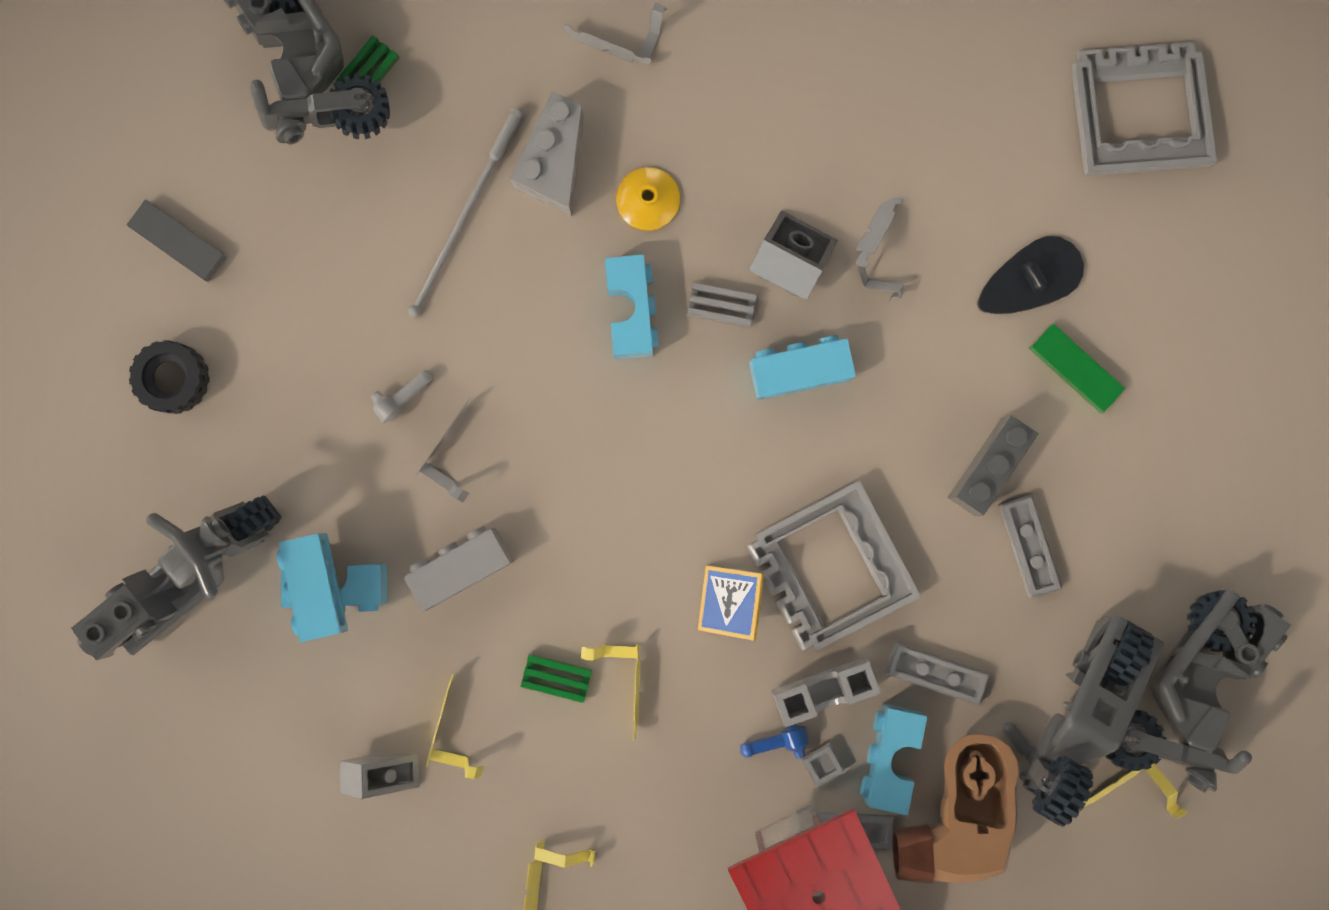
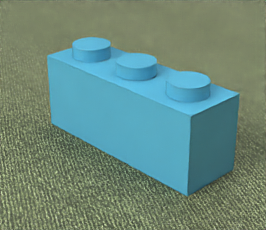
[749,335,856,400]
[277,533,348,643]

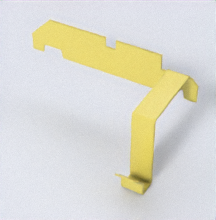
[581,643,641,740]
[426,672,484,779]
[1081,764,1187,818]
[524,840,596,910]

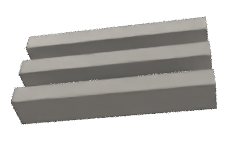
[687,282,757,328]

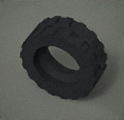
[129,340,210,414]

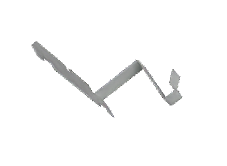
[565,3,667,65]
[856,198,905,301]
[416,398,470,502]

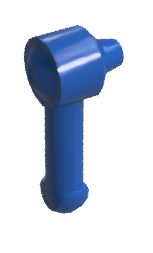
[740,724,809,759]

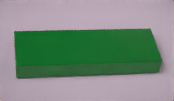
[1029,323,1126,413]

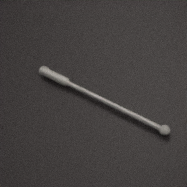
[408,108,525,318]

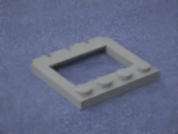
[1071,42,1217,176]
[746,480,921,651]

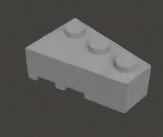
[510,92,584,216]

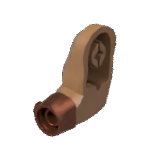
[892,734,1018,884]

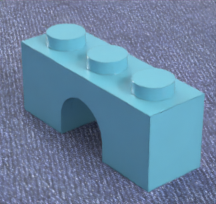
[605,255,659,360]
[281,564,388,613]
[860,703,927,816]

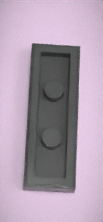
[127,199,227,282]

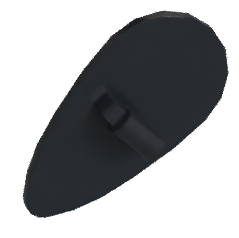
[977,236,1084,314]

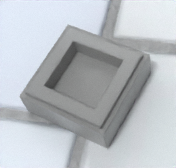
[801,741,845,788]

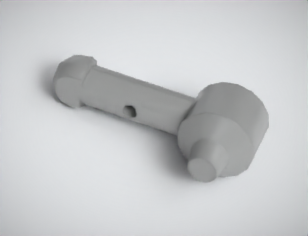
[371,370,433,423]

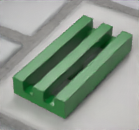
[333,35,400,100]
[520,654,592,703]

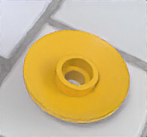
[616,167,680,231]

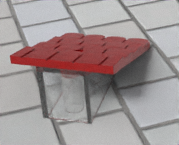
[727,804,901,910]

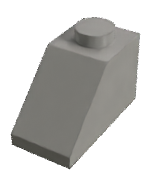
[340,753,419,799]

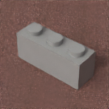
[404,526,513,612]

